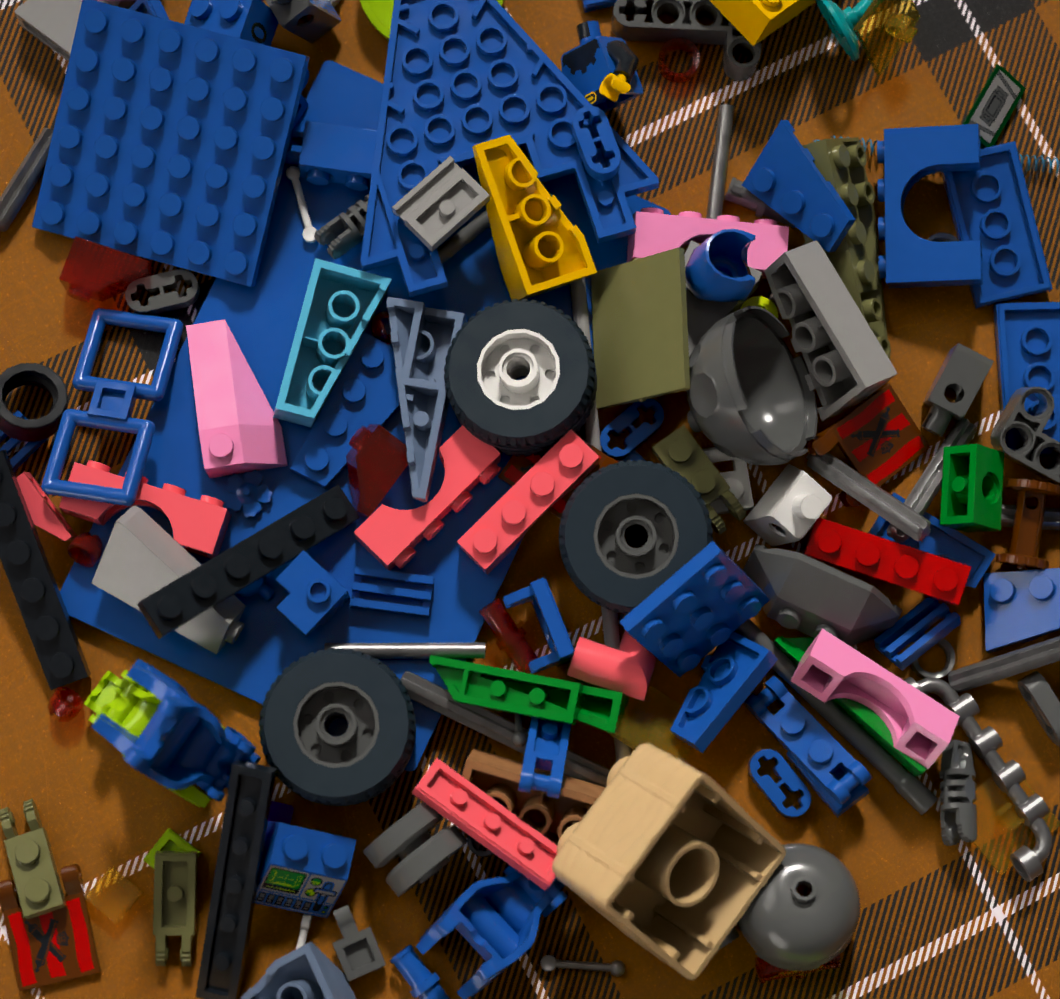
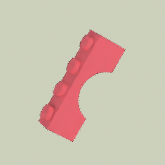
[354,425,501,571]
[457,429,599,575]
[59,460,231,559]

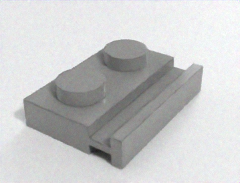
[392,156,490,252]

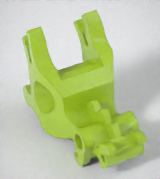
[83,670,225,808]

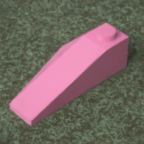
[186,319,288,478]

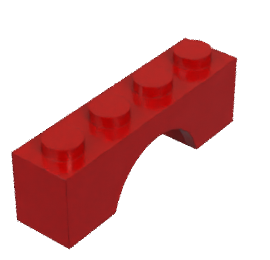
[804,517,971,606]

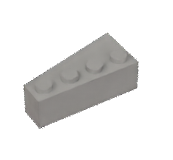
[764,240,898,422]

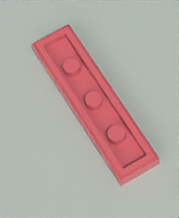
[412,758,557,891]

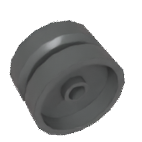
[363,802,468,897]

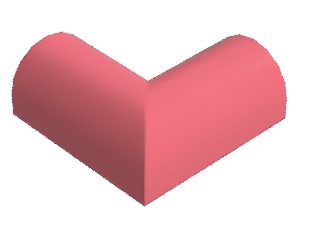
[567,630,657,701]

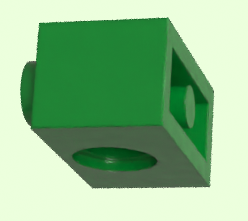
[940,444,1004,533]

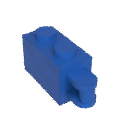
[285,121,377,191]

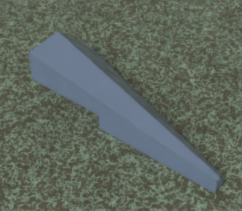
[386,297,467,503]

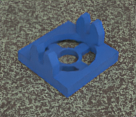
[503,577,575,674]

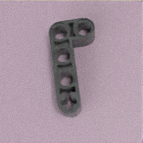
[611,0,761,81]
[990,387,1060,486]

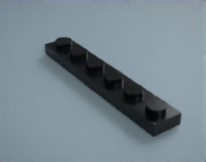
[0,450,91,690]
[137,484,360,639]
[195,760,277,999]

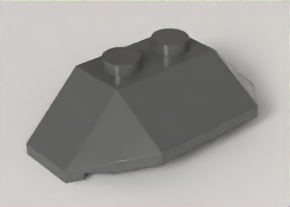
[743,544,902,646]

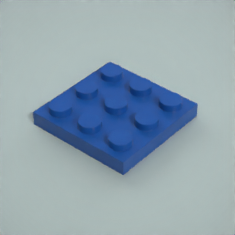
[619,541,770,678]

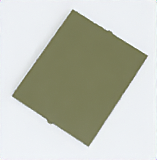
[591,247,690,410]

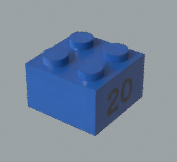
[184,0,279,46]

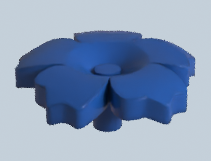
[224,470,273,518]

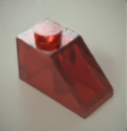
[59,236,154,303]
[346,424,408,517]

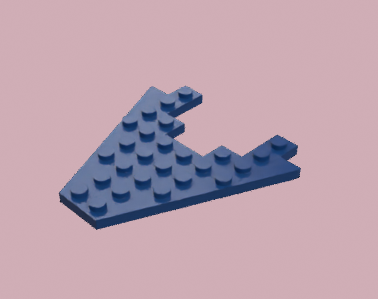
[360,0,659,298]

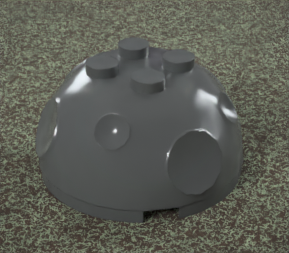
[685,306,818,465]

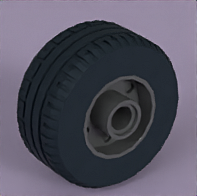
[559,460,713,614]
[259,648,416,807]

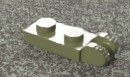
[651,425,747,535]
[0,799,67,920]
[153,851,198,967]

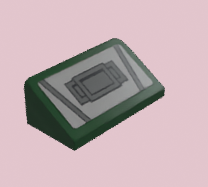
[962,64,1026,149]

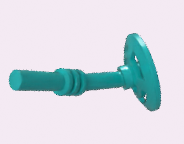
[816,0,880,61]

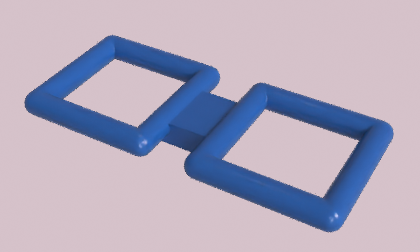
[41,308,183,506]

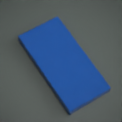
[941,141,1053,309]
[993,302,1060,456]

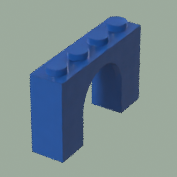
[877,124,983,289]

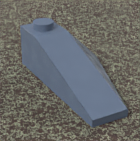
[241,942,356,999]

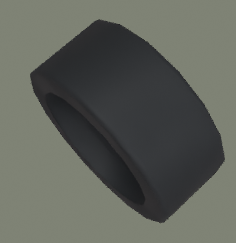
[0,363,68,442]

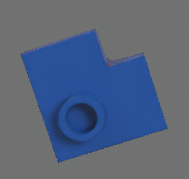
[276,550,350,637]

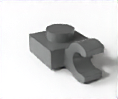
[332,904,386,982]

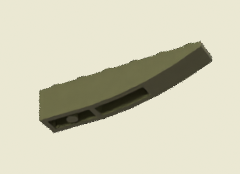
[802,137,891,360]

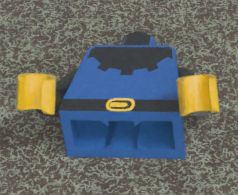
[561,21,644,113]

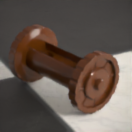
[995,478,1060,570]

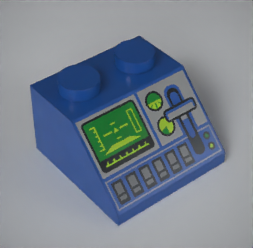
[255,821,356,918]

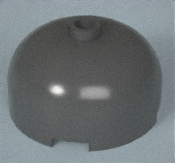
[737,843,861,971]

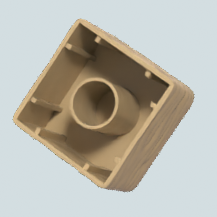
[552,743,786,980]

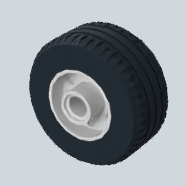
[444,299,597,457]

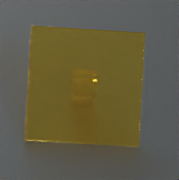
[853,0,920,76]
[607,685,693,762]
[973,776,1060,875]

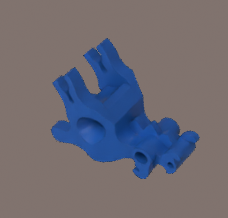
[92,659,261,801]
[416,865,568,999]

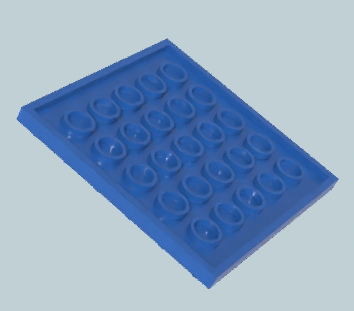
[32,0,310,287]

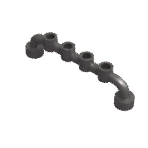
[904,677,1052,882]

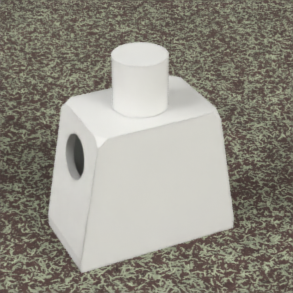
[743,464,833,546]

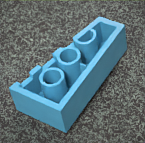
[273,258,392,428]

